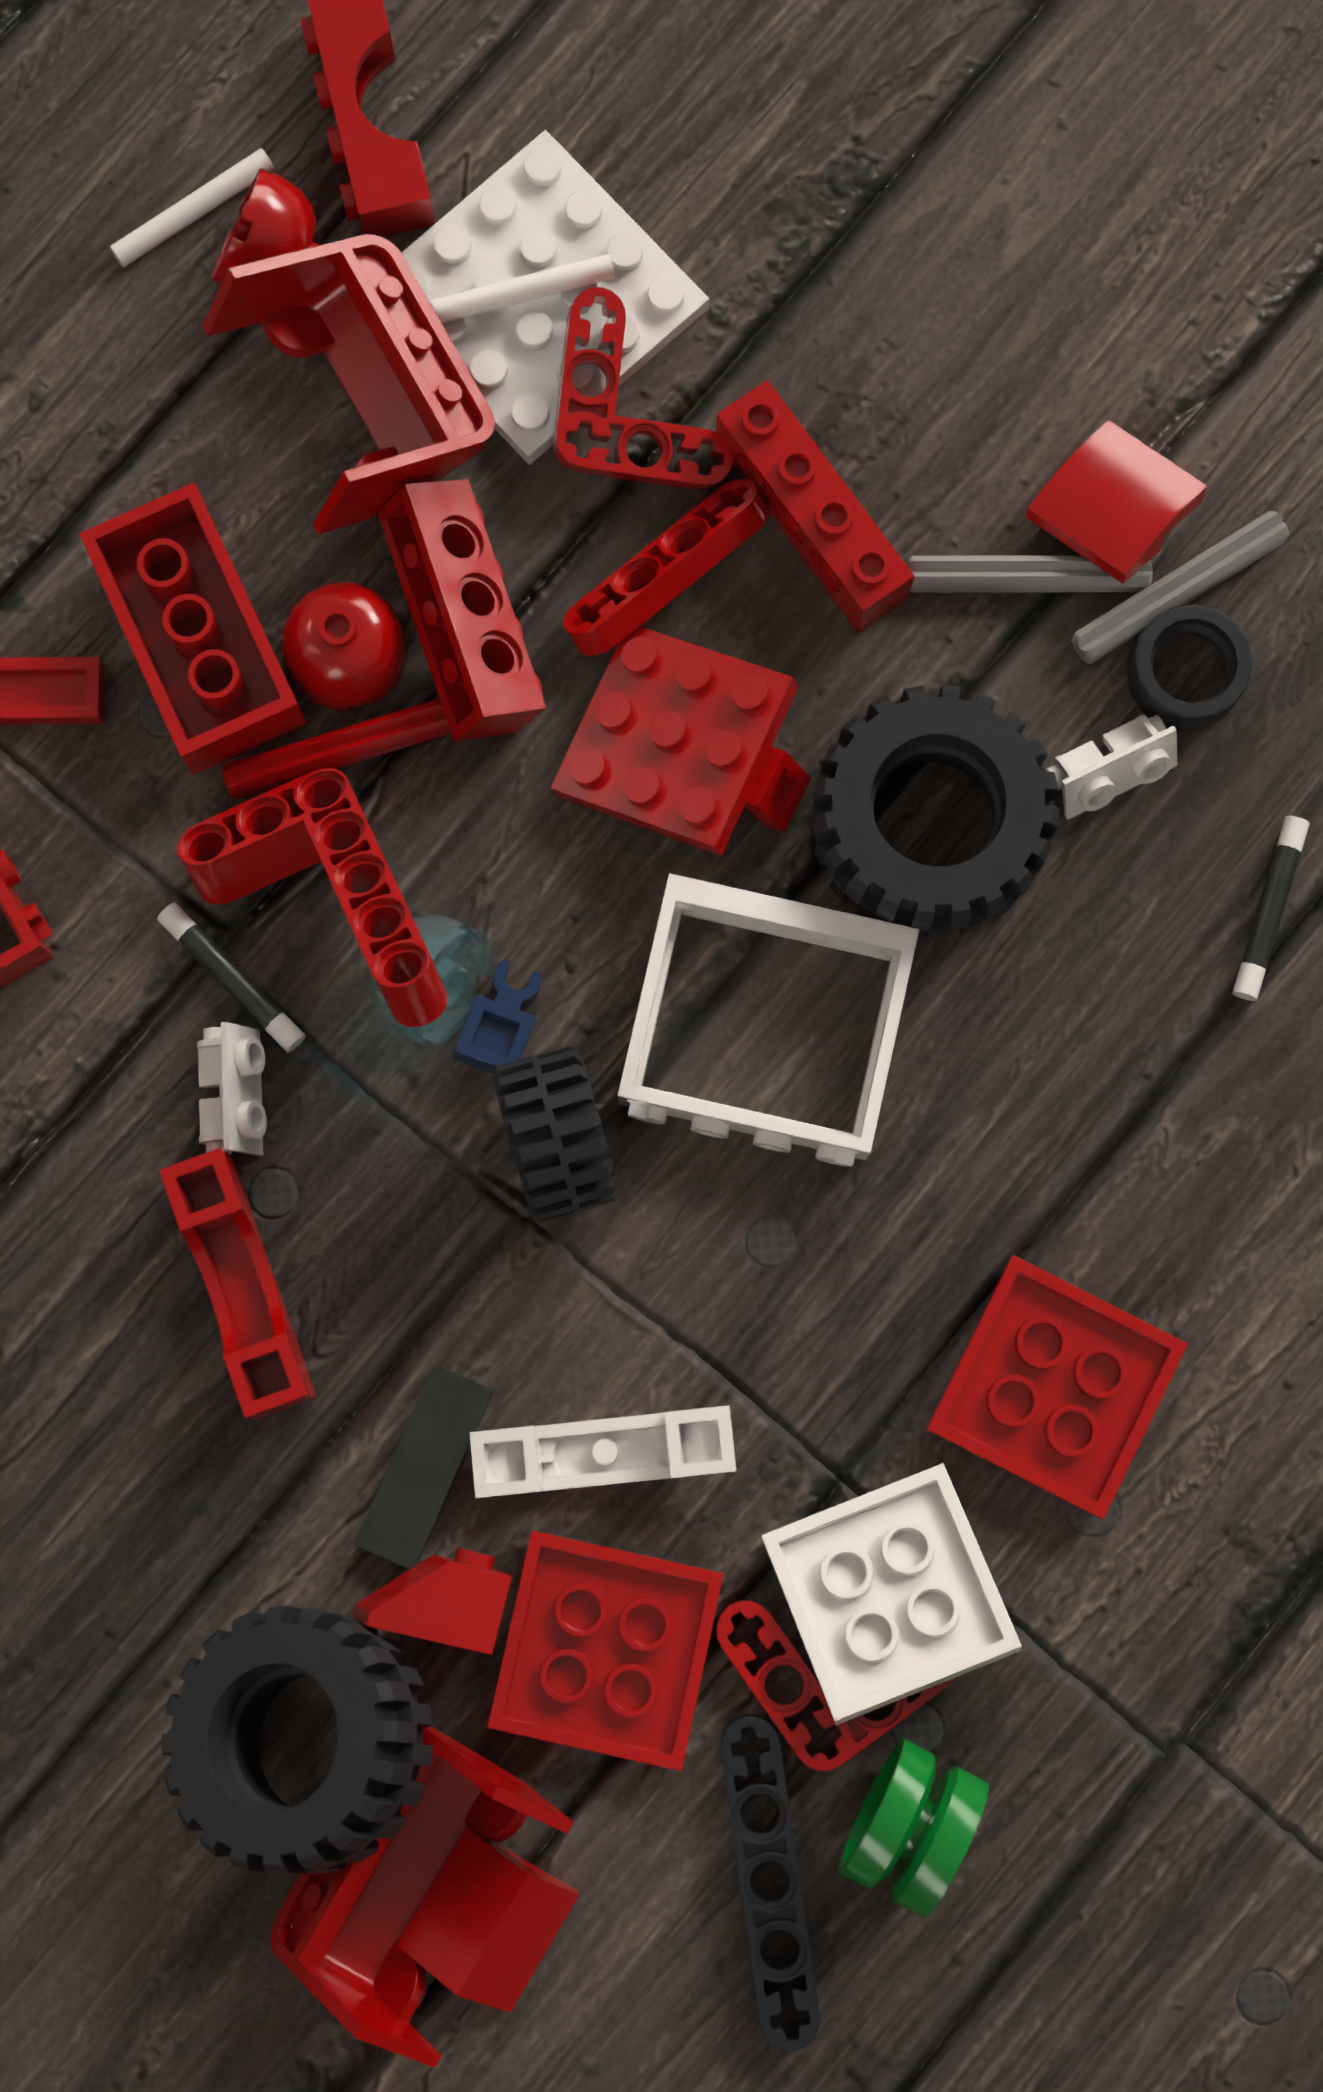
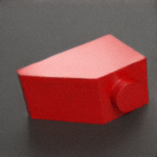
[352,1547,512,1655]

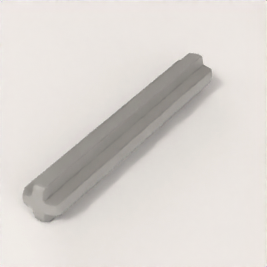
[1071,511,1289,664]
[907,555,1153,593]

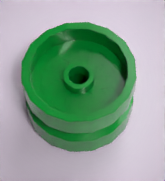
[837,1737,989,1918]

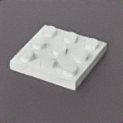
[761,1463,1022,1725]

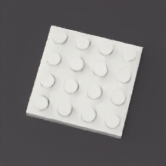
[401,130,709,465]

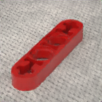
[563,479,769,656]

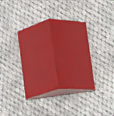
[396,1825,580,2013]

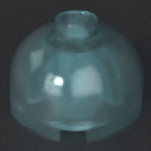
[370,914,492,1045]

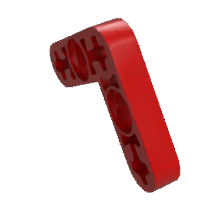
[553,287,733,490]
[716,1600,956,1771]

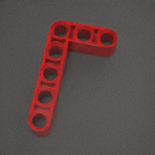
[177,768,448,1027]

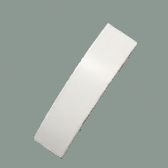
[470,1405,737,1498]

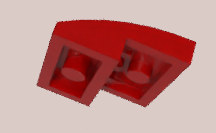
[1025,420,1207,584]

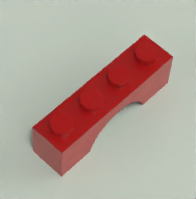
[299,0,435,237]
[159,1148,317,1420]

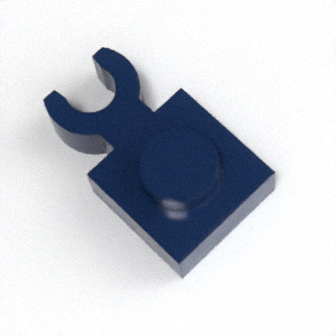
[453,960,541,1074]

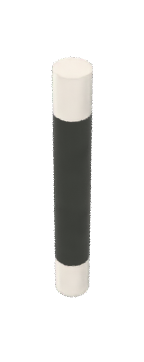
[1232,816,1310,1001]
[157,902,306,1053]

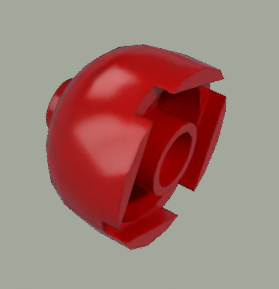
[211,168,320,284]
[282,582,408,711]

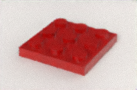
[551,626,799,856]
[925,1255,1188,1520]
[487,1530,724,1772]

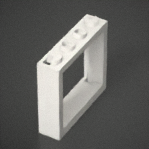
[618,873,919,1167]

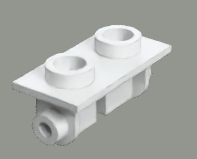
[1045,715,1177,820]
[197,1022,267,1156]

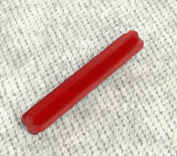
[222,698,451,799]

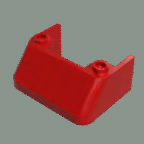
[202,234,495,535]
[271,1726,574,2068]

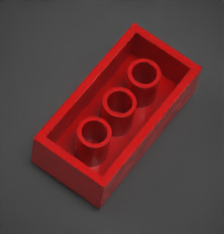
[79,482,307,775]

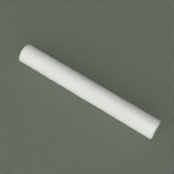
[109,148,274,268]
[430,254,615,323]

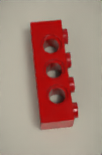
[716,379,915,633]
[377,479,546,742]

